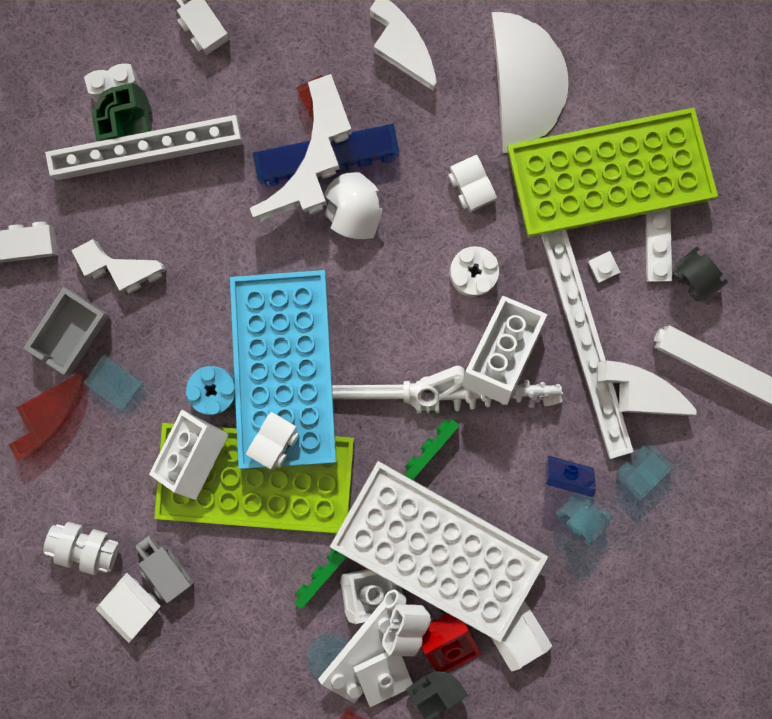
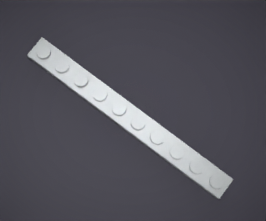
[541,230,634,459]

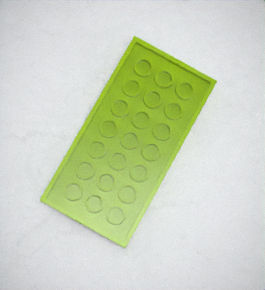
[507,107,718,238]
[154,423,354,533]

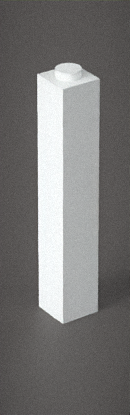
[654,325,772,407]

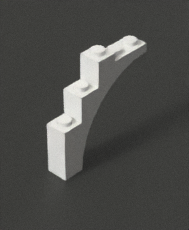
[250,74,352,222]

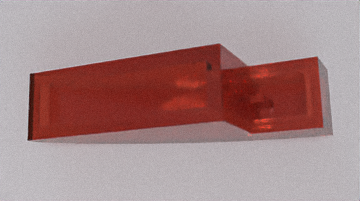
[8,373,87,462]

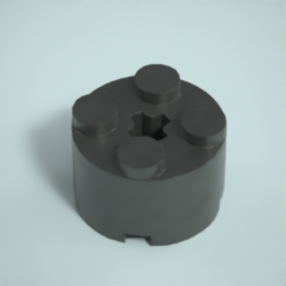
[672,247,728,302]

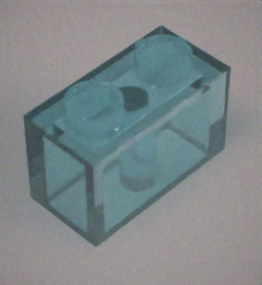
[616,445,674,500]

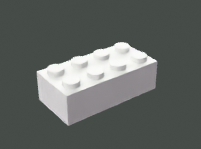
[462,296,547,405]

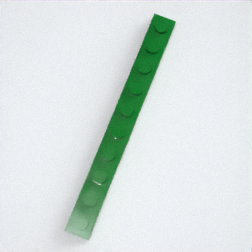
[294,419,460,609]

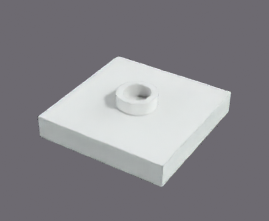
[353,652,413,707]

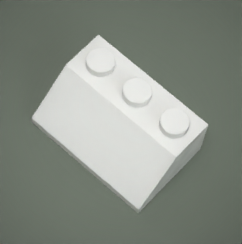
[149,410,229,500]

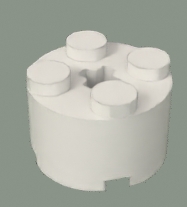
[449,246,499,297]

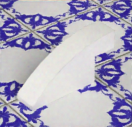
[370,0,436,91]
[597,361,697,416]

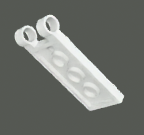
[318,590,429,703]

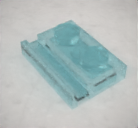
[83,355,144,411]

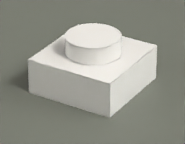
[588,251,620,283]

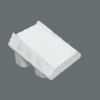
[96,573,160,643]

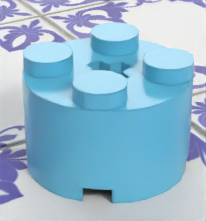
[186,366,236,415]

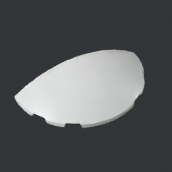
[492,12,568,154]

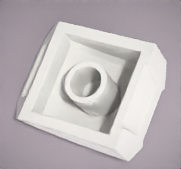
[340,569,403,624]
[491,601,552,672]

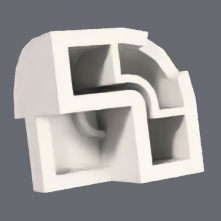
[324,172,383,239]

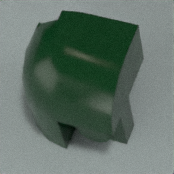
[92,83,152,142]

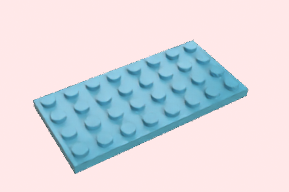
[230,270,337,469]

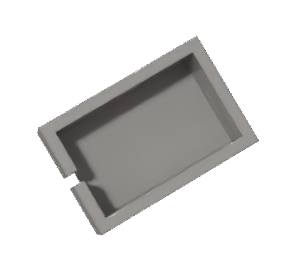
[24,287,110,375]

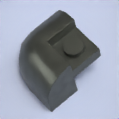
[406,672,469,719]

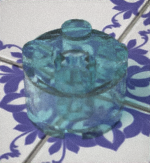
[554,491,612,546]

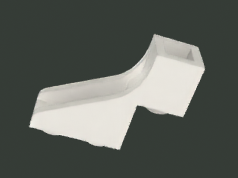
[72,239,166,294]

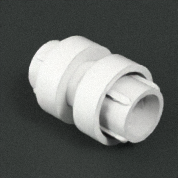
[43,522,119,575]

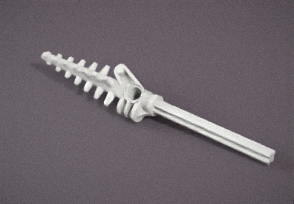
[332,366,562,413]

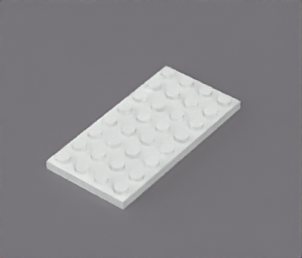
[330,461,548,642]

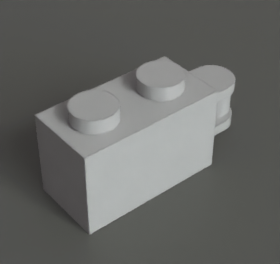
[135,535,194,603]

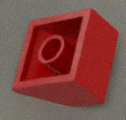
[422,613,482,673]

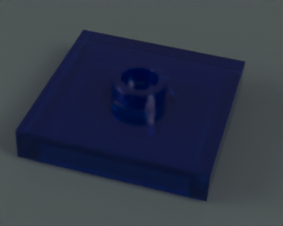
[546,456,596,497]

